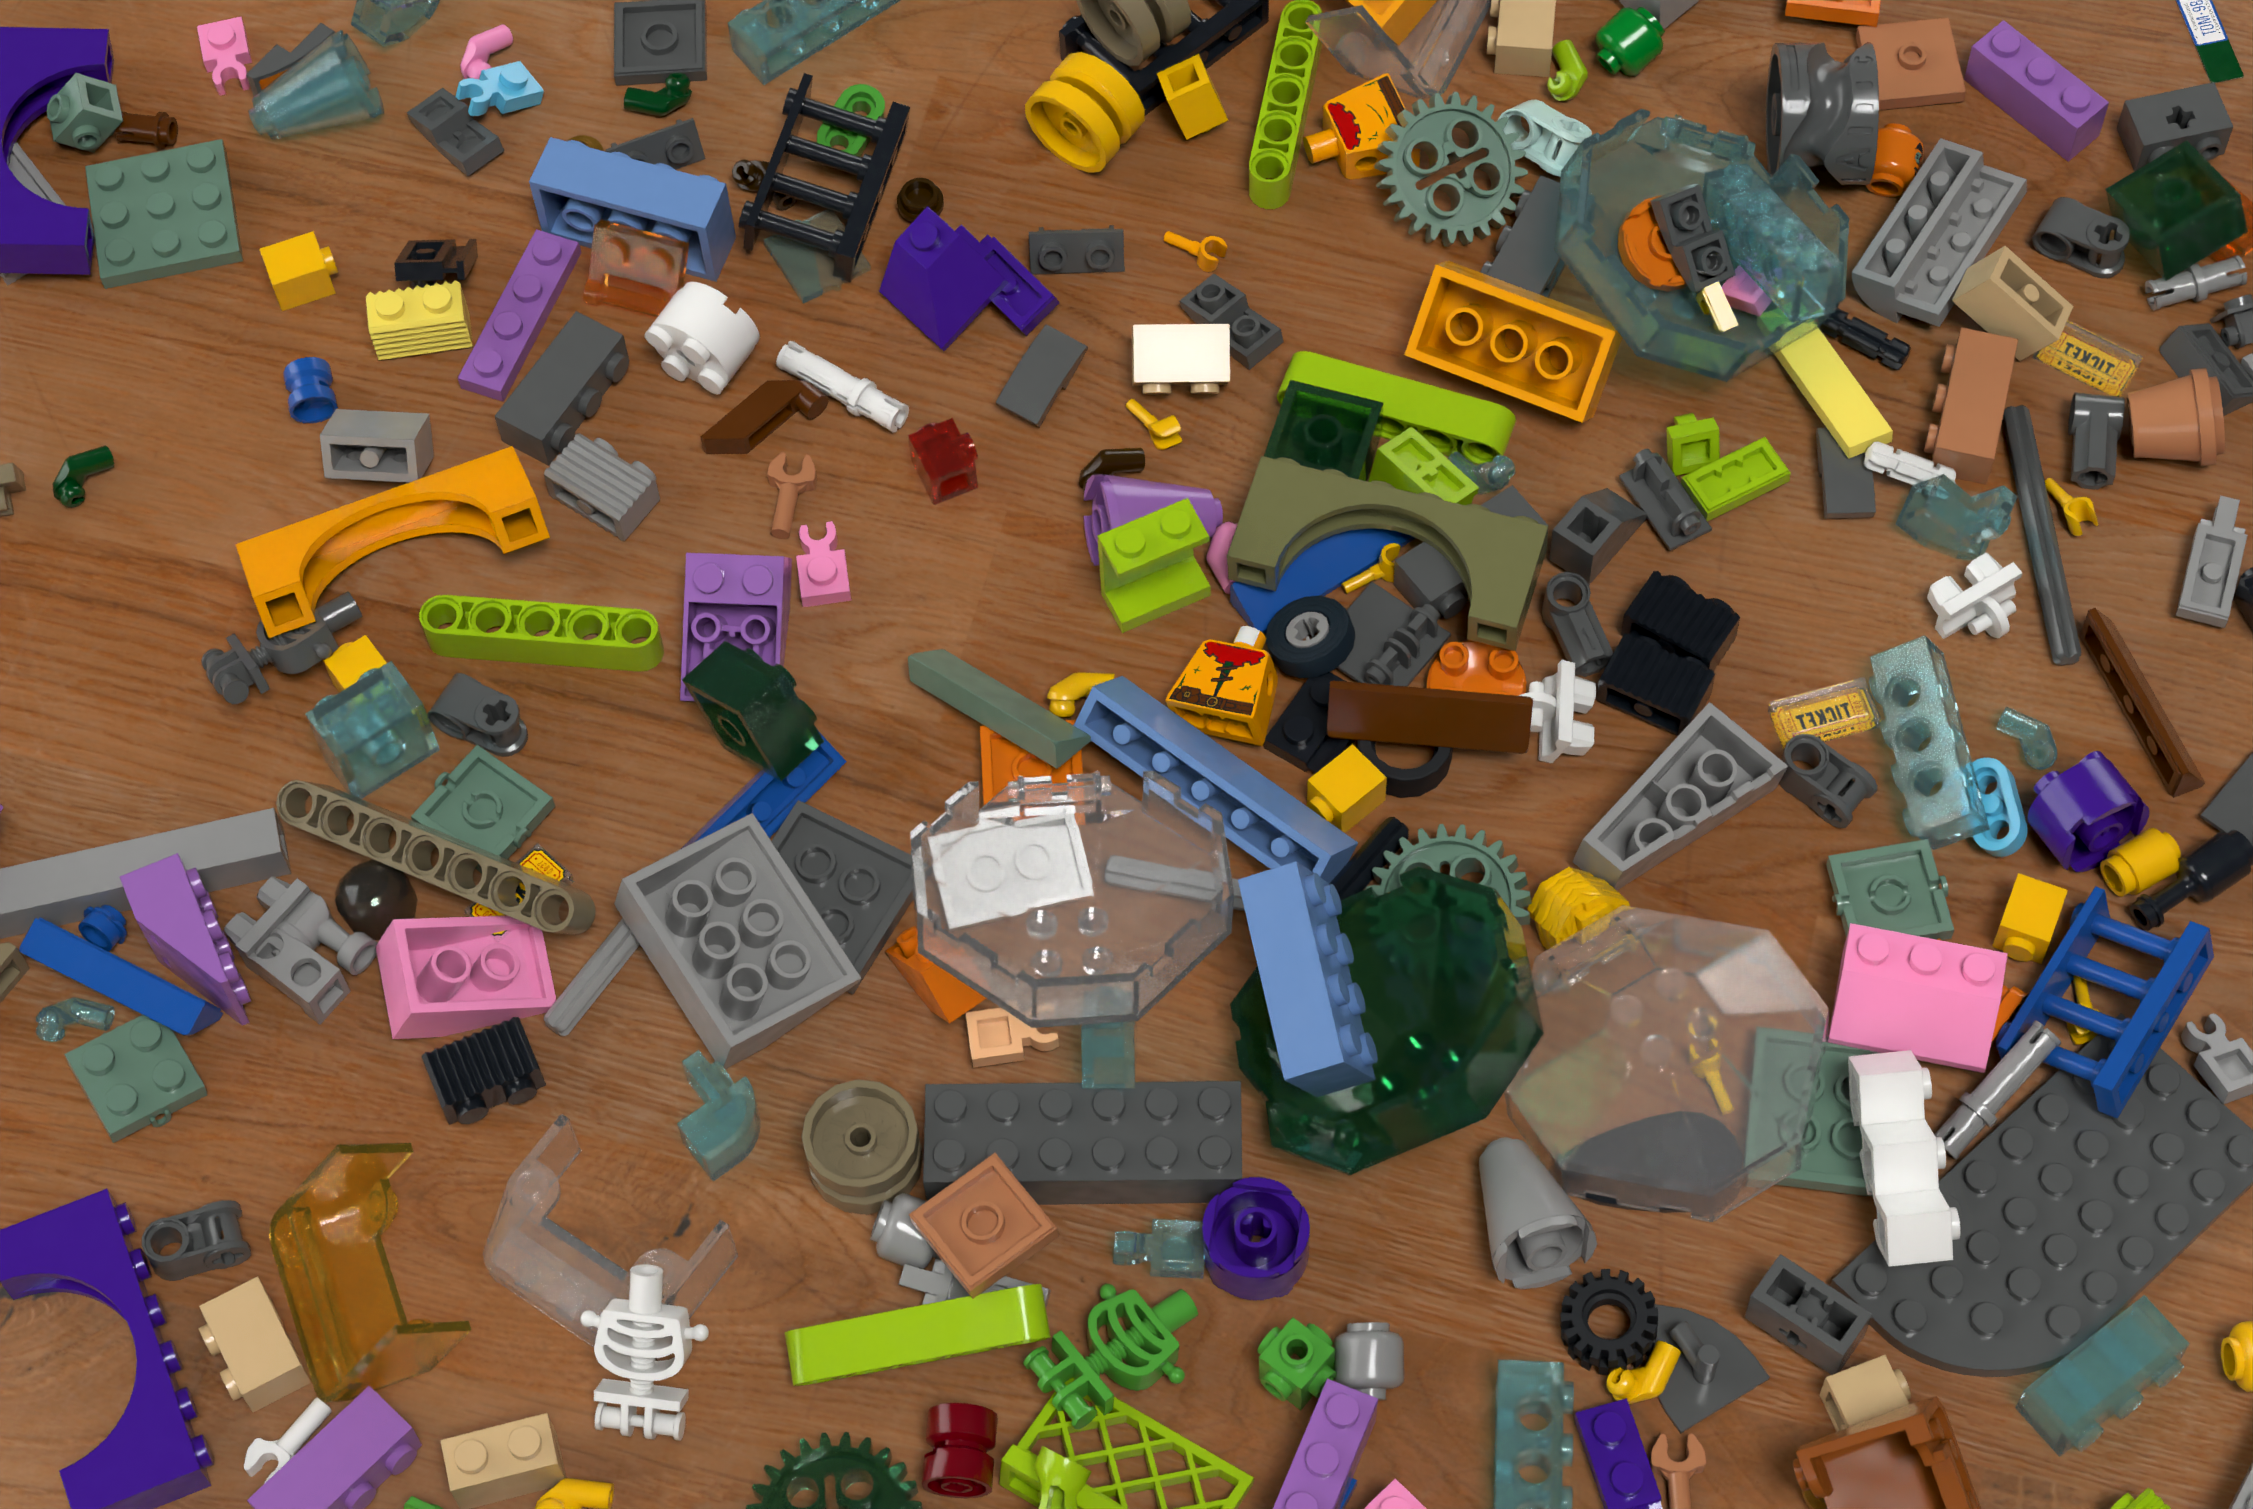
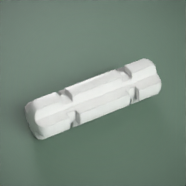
[1864,441,1956,496]

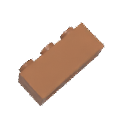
[1924,327,2018,485]

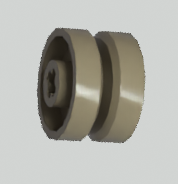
[1076,0,1191,66]
[801,1079,923,1215]

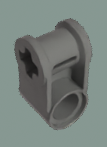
[2032,197,2130,278]
[428,673,528,757]
[1779,734,1878,828]
[142,1200,251,1281]

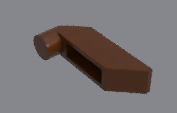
[700,380,829,454]

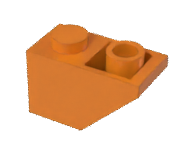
[885,923,992,1024]

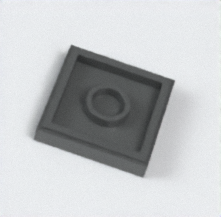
[614,0,707,86]

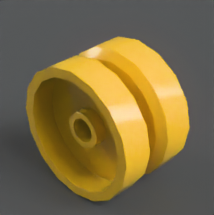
[1025,52,1145,173]

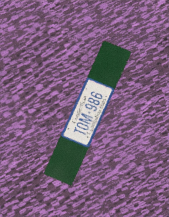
[2176,0,2244,83]

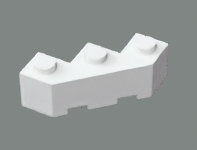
[1848,1050,1960,1267]

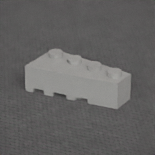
[1572,702,1788,891]

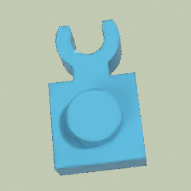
[455,61,544,116]

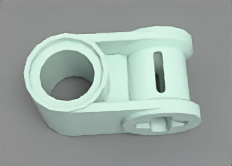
[1497,99,1592,178]

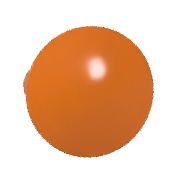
[1427,640,1526,696]

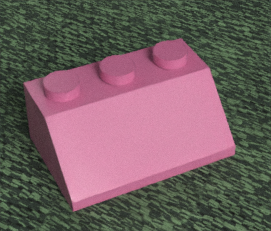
[1828,923,2008,1073]

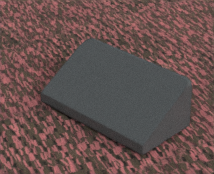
[2160,323,2253,416]

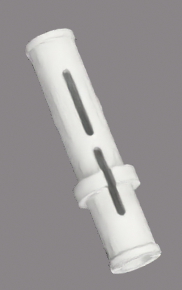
[776,341,909,433]

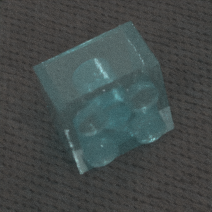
[305,661,440,799]

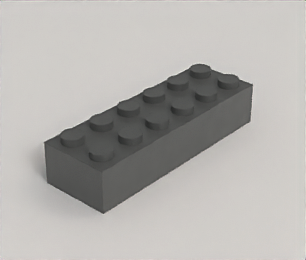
[923,1081,1242,1205]

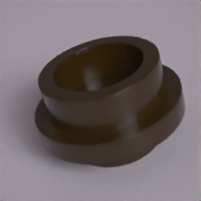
[897,178,944,222]

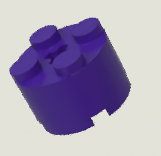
[2027,751,2149,872]
[1202,1177,1310,1300]

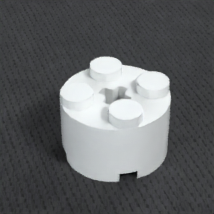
[644,281,760,395]

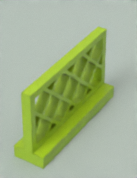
[999,1377,1254,1509]

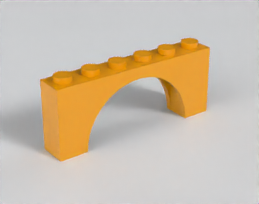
[235,446,550,638]

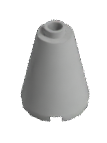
[1478,1137,1597,1289]

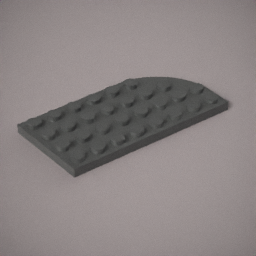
[1830,1013,2253,1377]

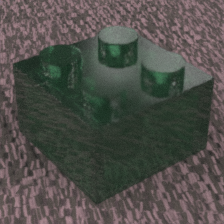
[2105,140,2248,281]
[1264,380,1384,481]
[682,641,824,781]

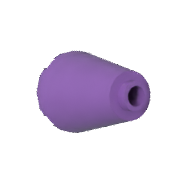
[1084,474,1223,571]

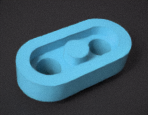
[1960,757,2028,857]

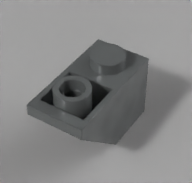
[1549,488,1647,585]

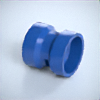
[283,357,338,423]

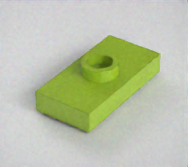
[1681,437,1791,522]

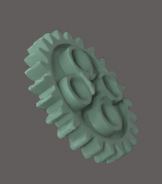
[1375,92,1528,247]
[1364,824,1532,988]

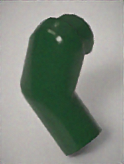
[624,73,692,116]
[52,445,114,508]

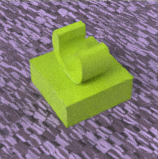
[1667,413,1720,476]

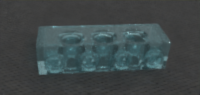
[728,0,901,85]
[1702,163,1842,323]
[1869,635,1990,850]
[1493,1360,1574,1509]

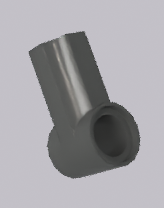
[2068,392,2125,490]
[1541,572,1613,677]

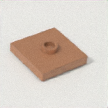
[1856,17,1966,110]
[909,1153,1060,1299]

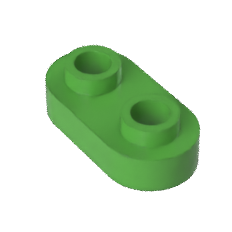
[816,84,885,157]

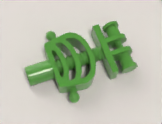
[1023,1284,1198,1429]

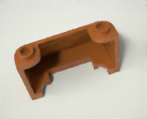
[1793,1396,1981,1509]

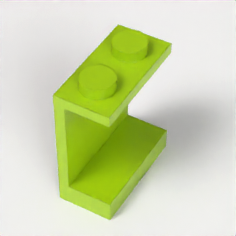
[1097,498,1211,633]

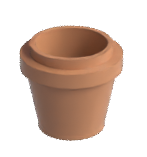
[2127,368,2225,466]

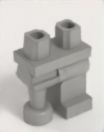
[224,876,377,1025]

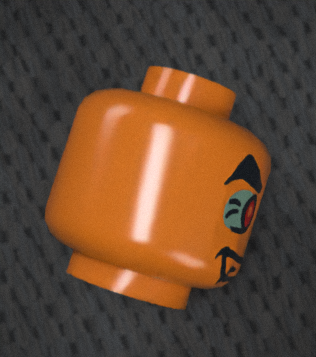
[1866,123,1924,197]

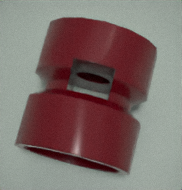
[922,1403,998,1499]

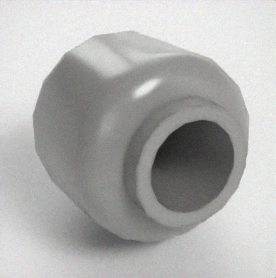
[870,1193,941,1269]
[1333,1322,1405,1401]

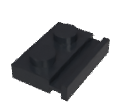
[394,239,478,288]
[1264,672,1356,774]

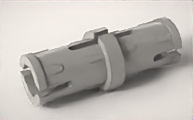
[2145,255,2247,311]

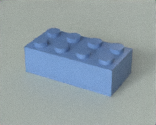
[529,137,736,282]
[1238,861,1378,1097]

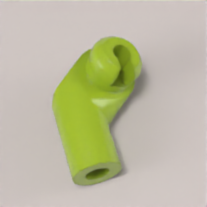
[1547,40,1588,101]

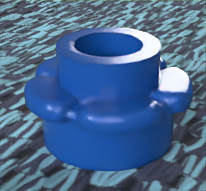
[78,905,127,951]

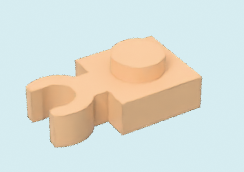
[965,1005,1059,1068]

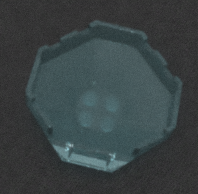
[1554,109,1849,382]

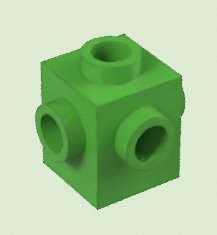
[1257,1317,1337,1411]

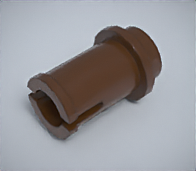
[115,111,178,149]

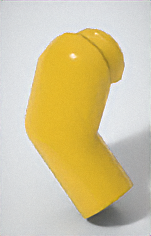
[535,1478,614,1509]

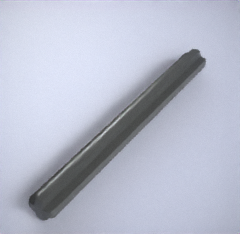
[2002,405,2082,666]

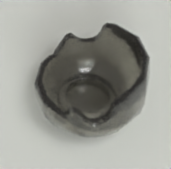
[334,859,418,940]

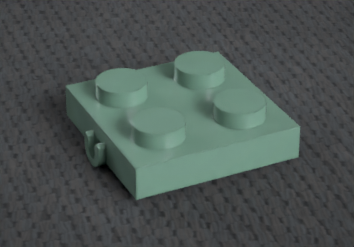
[411,745,556,873]
[1826,839,1954,940]
[64,1015,207,1143]

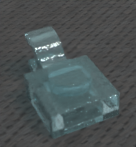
[1113,1219,1205,1279]

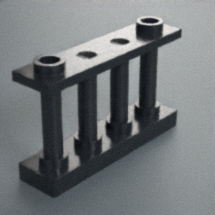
[1059,0,1269,116]
[738,73,910,282]

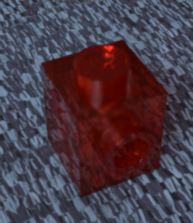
[908,418,978,505]

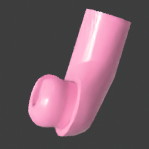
[460,24,513,79]
[1206,521,1238,594]

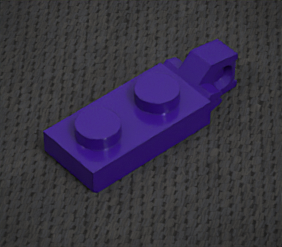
[955,224,1060,336]
[1574,1398,1663,1509]

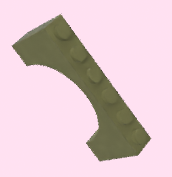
[1227,456,1548,651]

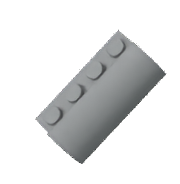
[1852,138,2027,327]

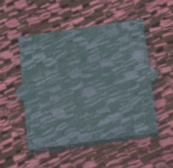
[764,209,871,304]

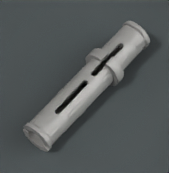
[1934,1020,2061,1160]

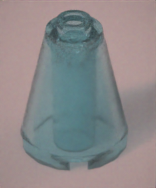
[248,30,384,140]

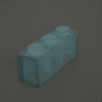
[2015,1295,2190,1457]

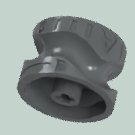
[1766,42,1879,186]

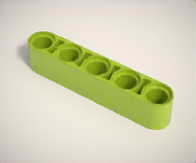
[1249,0,1323,209]
[1277,351,1516,467]
[419,595,664,672]
[785,1284,1051,1386]

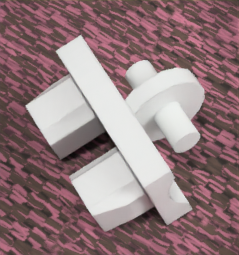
[1927,553,2022,639]
[1519,660,1596,763]

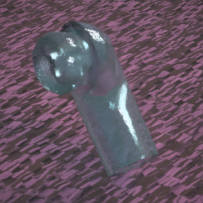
[1448,451,1516,495]
[1996,706,2058,770]
[35,997,115,1042]

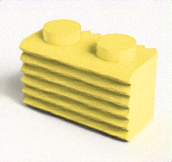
[366,280,473,360]

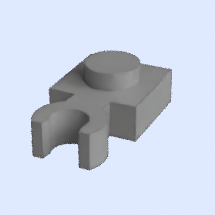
[2181,1013,2253,1104]

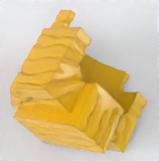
[1527,867,1635,965]

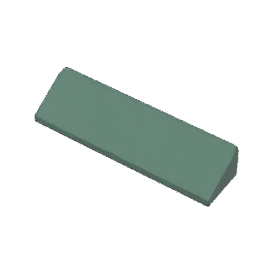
[908,649,1091,769]

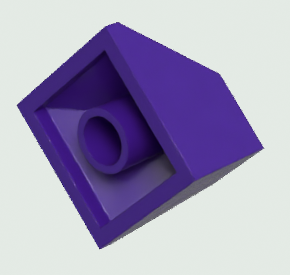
[879,206,1008,351]

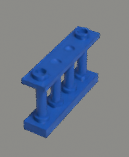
[1996,886,2214,1119]

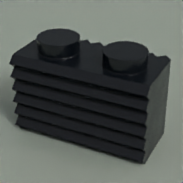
[1621,571,1740,672]
[1596,633,1715,736]
[421,1017,546,1125]

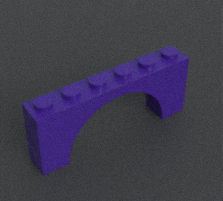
[0,27,114,275]
[0,1189,214,1509]

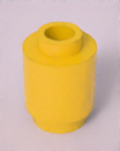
[2100,828,2181,897]

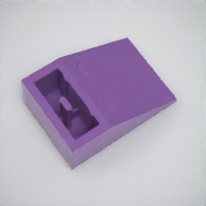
[680,553,792,705]
[120,853,251,1026]

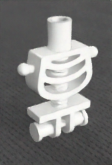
[580,1264,709,1441]

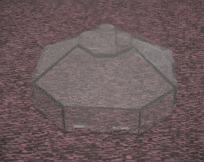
[910,771,1234,1028]
[1504,905,1829,1222]

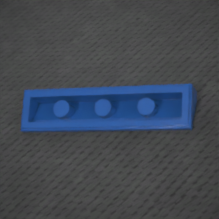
[1230,528,1416,634]
[681,725,847,849]
[19,917,223,1036]

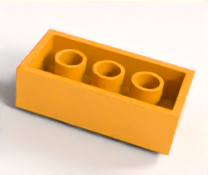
[1404,261,1626,423]

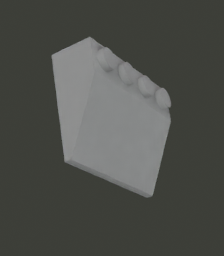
[614,813,861,1071]

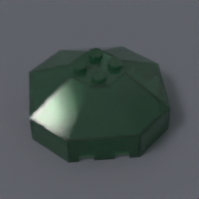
[1230,866,1544,1176]

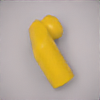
[1047,672,1115,717]
[1606,1340,1682,1404]

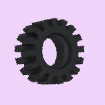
[1560,1269,1658,1375]

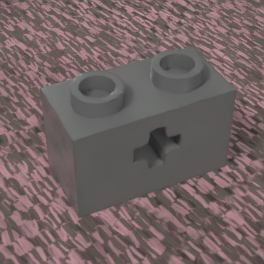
[2117,82,2233,173]
[1744,1254,1872,1375]

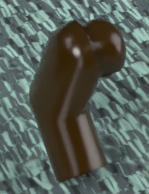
[732,159,798,210]
[1079,448,1145,492]

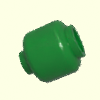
[1596,7,1665,76]

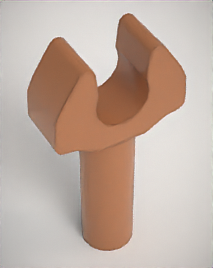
[767,452,817,539]
[1649,1434,1706,1509]

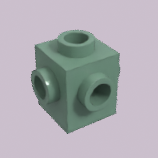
[47,73,123,153]

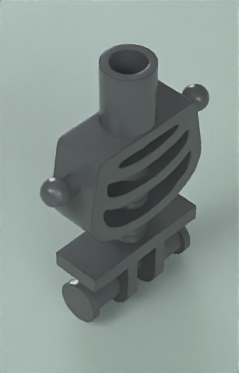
[201,591,363,704]

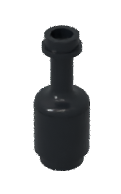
[2130,830,2253,931]

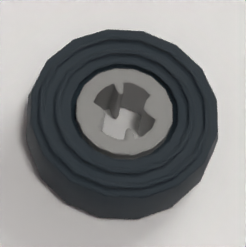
[1266,595,1355,678]

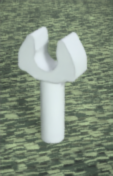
[244,1397,332,1483]

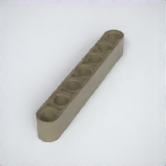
[276,780,596,935]

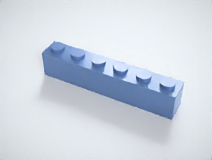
[1073,676,1358,883]

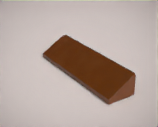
[2080,608,2205,798]
[1327,680,1533,754]

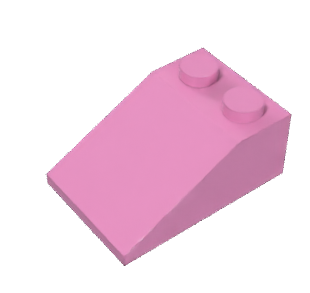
[375,916,556,1039]

